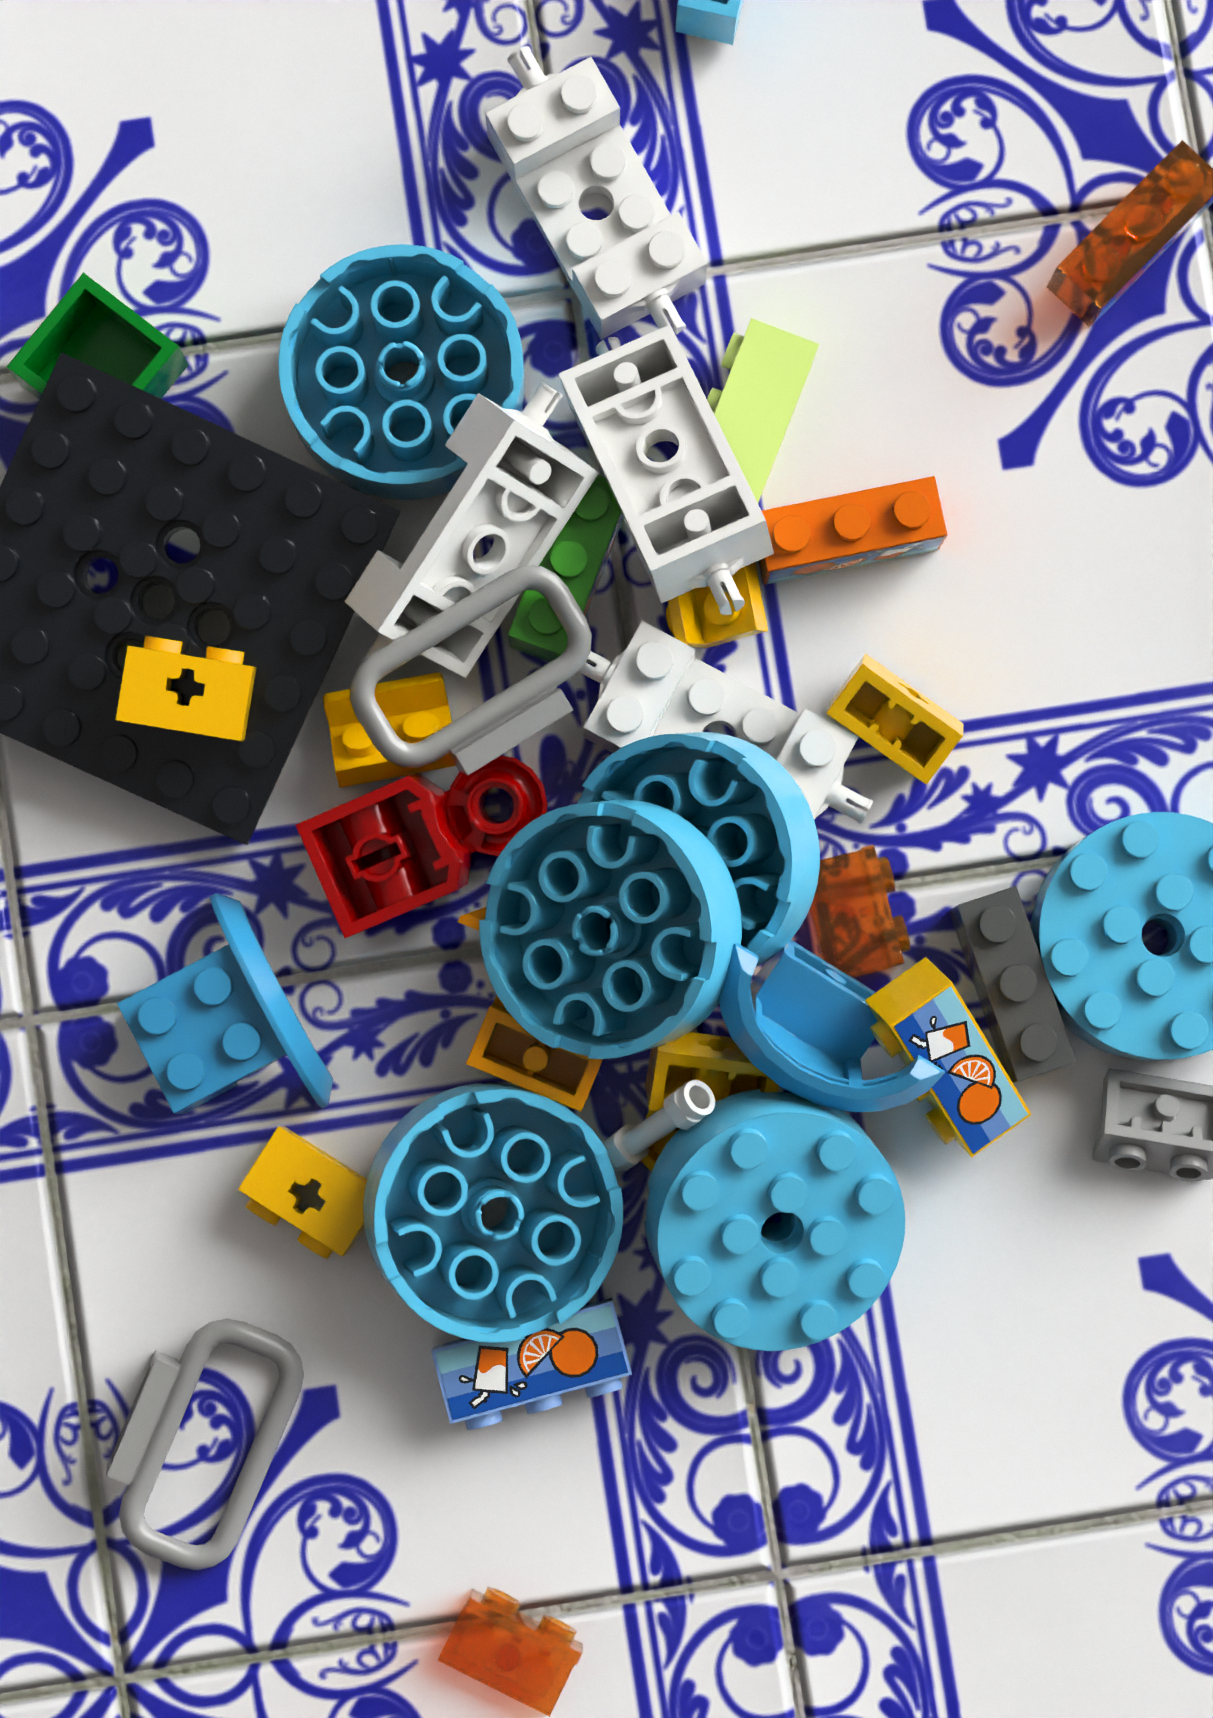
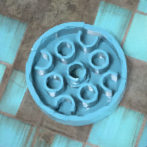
[278,244,525,500]
[577,732,820,967]
[479,800,742,1059]
[1031,812,1213,1061]
[363,1083,623,1343]
[644,1089,905,1351]

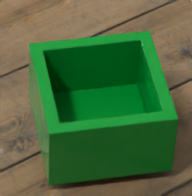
[6,272,189,400]

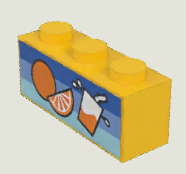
[865,957,1032,1158]

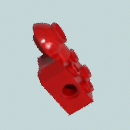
[295,755,548,938]

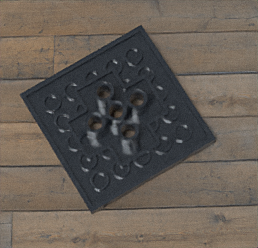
[0,352,401,845]

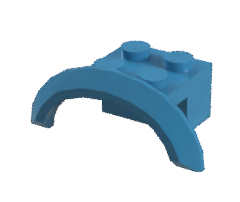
[117,893,333,1114]
[719,940,945,1112]

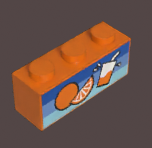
[759,476,948,585]

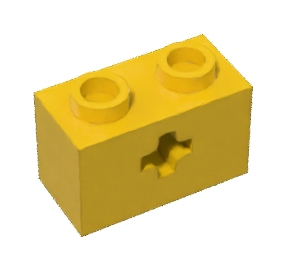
[116,636,257,741]
[826,654,964,785]
[645,1032,779,1111]
[238,1126,367,1259]

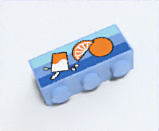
[431,1298,632,1430]

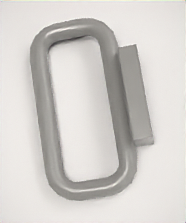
[350,565,592,775]
[106,1318,304,1570]

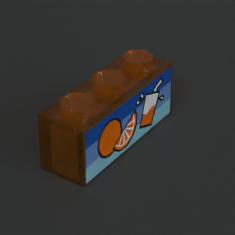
[1046,140,1213,327]

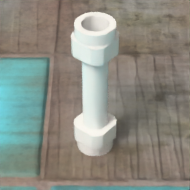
[602,1080,715,1173]

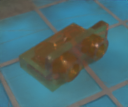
[809,845,910,978]
[438,1587,583,1717]

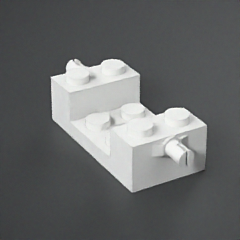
[485,46,708,340]
[559,324,774,615]
[345,381,599,678]
[578,621,873,824]

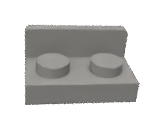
[1092,1068,1213,1182]

